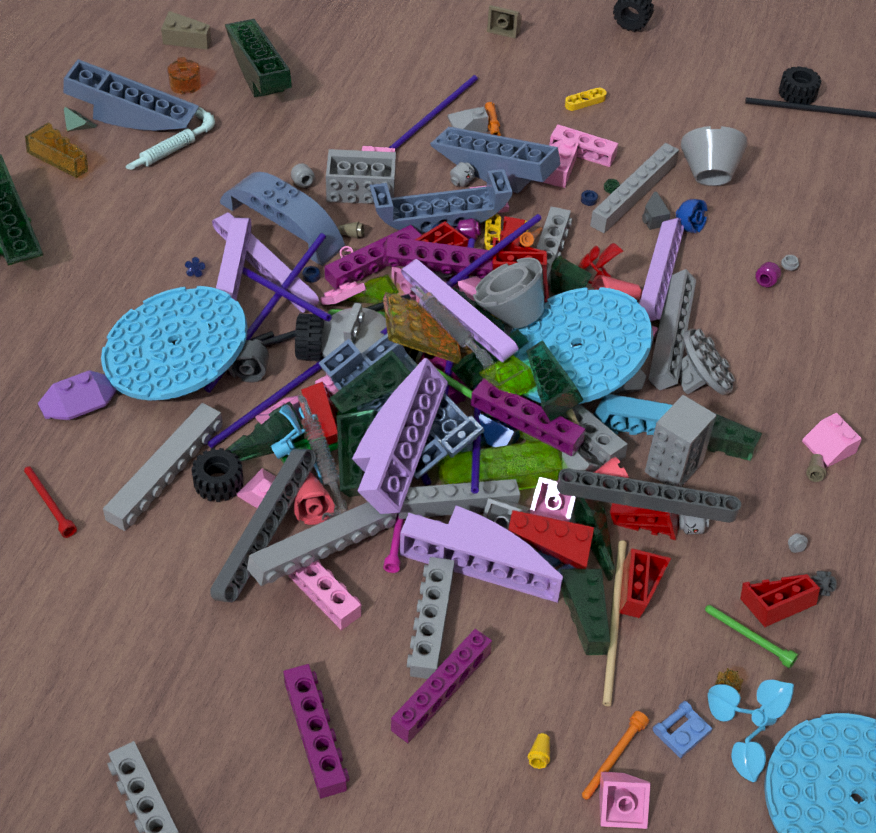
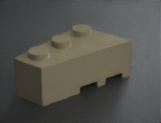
[161,11,211,50]

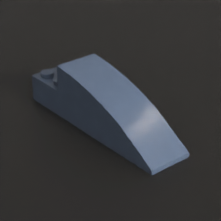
[63,59,199,131]
[430,127,561,193]

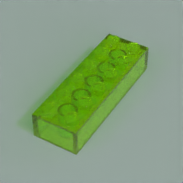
[438,440,563,490]

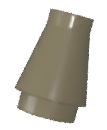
[338,221,365,239]
[806,454,826,482]

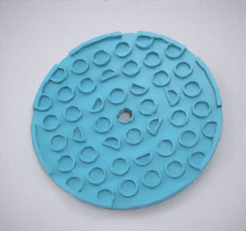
[101,286,248,400]
[505,287,653,406]
[764,713,876,833]

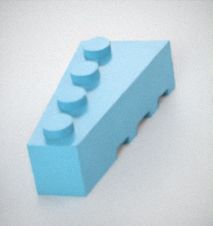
[593,394,673,435]

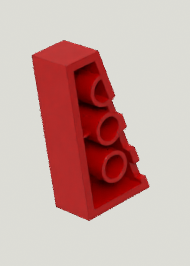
[508,510,594,573]

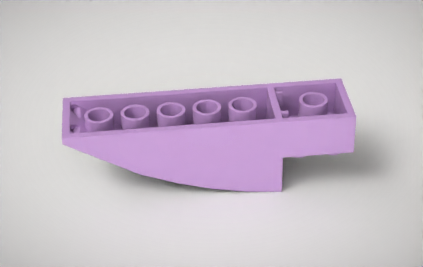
[352,358,448,514]
[400,506,563,603]

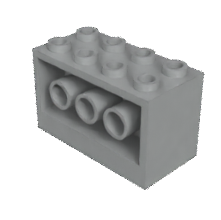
[326,149,396,204]
[645,395,716,487]

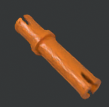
[485,102,501,136]

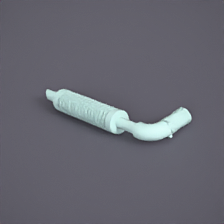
[126,107,215,170]

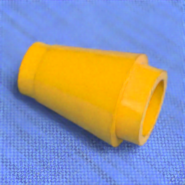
[528,733,550,769]

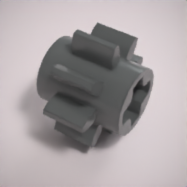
[811,571,837,596]

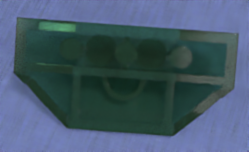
[550,256,592,295]

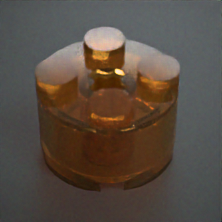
[167,57,201,94]

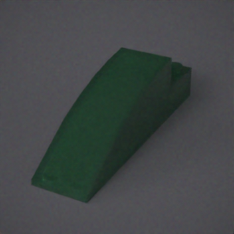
[225,19,292,98]
[0,154,44,266]

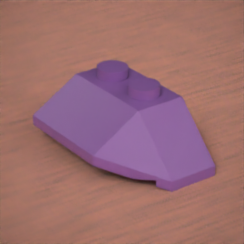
[38,370,117,420]

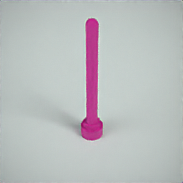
[383,513,404,573]

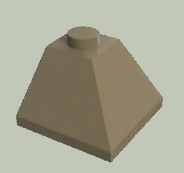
[487,5,522,39]

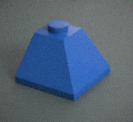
[479,414,523,454]

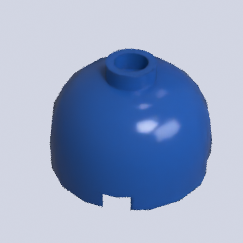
[676,199,708,233]

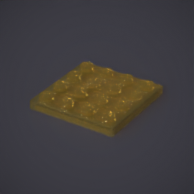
[383,292,461,364]

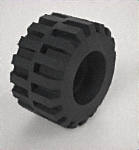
[613,0,654,32]
[778,66,821,104]
[295,313,324,361]
[192,448,244,502]

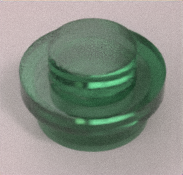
[603,179,620,194]

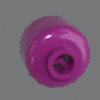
[455,218,481,240]
[755,262,781,288]

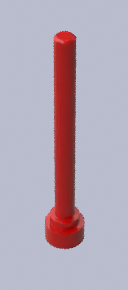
[24,466,77,538]

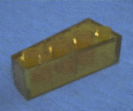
[25,122,88,178]

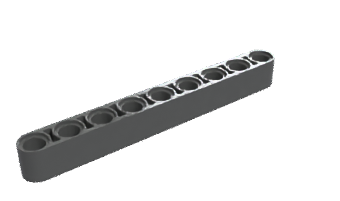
[210,449,316,603]
[556,468,741,523]

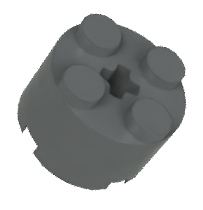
[228,339,269,382]

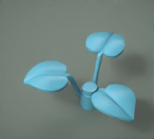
[271,404,323,484]
[708,680,794,782]

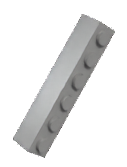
[398,479,520,519]

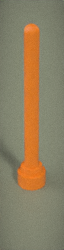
[520,227,543,247]
[582,711,649,800]

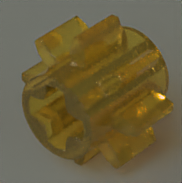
[715,668,744,693]

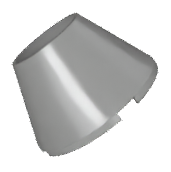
[681,126,748,186]
[473,258,545,328]

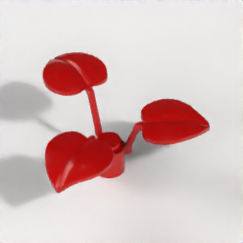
[557,243,624,294]

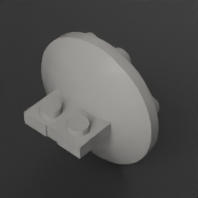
[321,303,390,358]
[679,329,735,395]

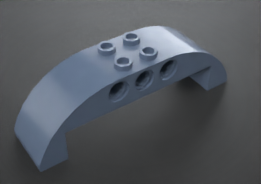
[370,169,513,233]
[220,172,345,266]
[362,331,485,458]
[319,339,448,480]

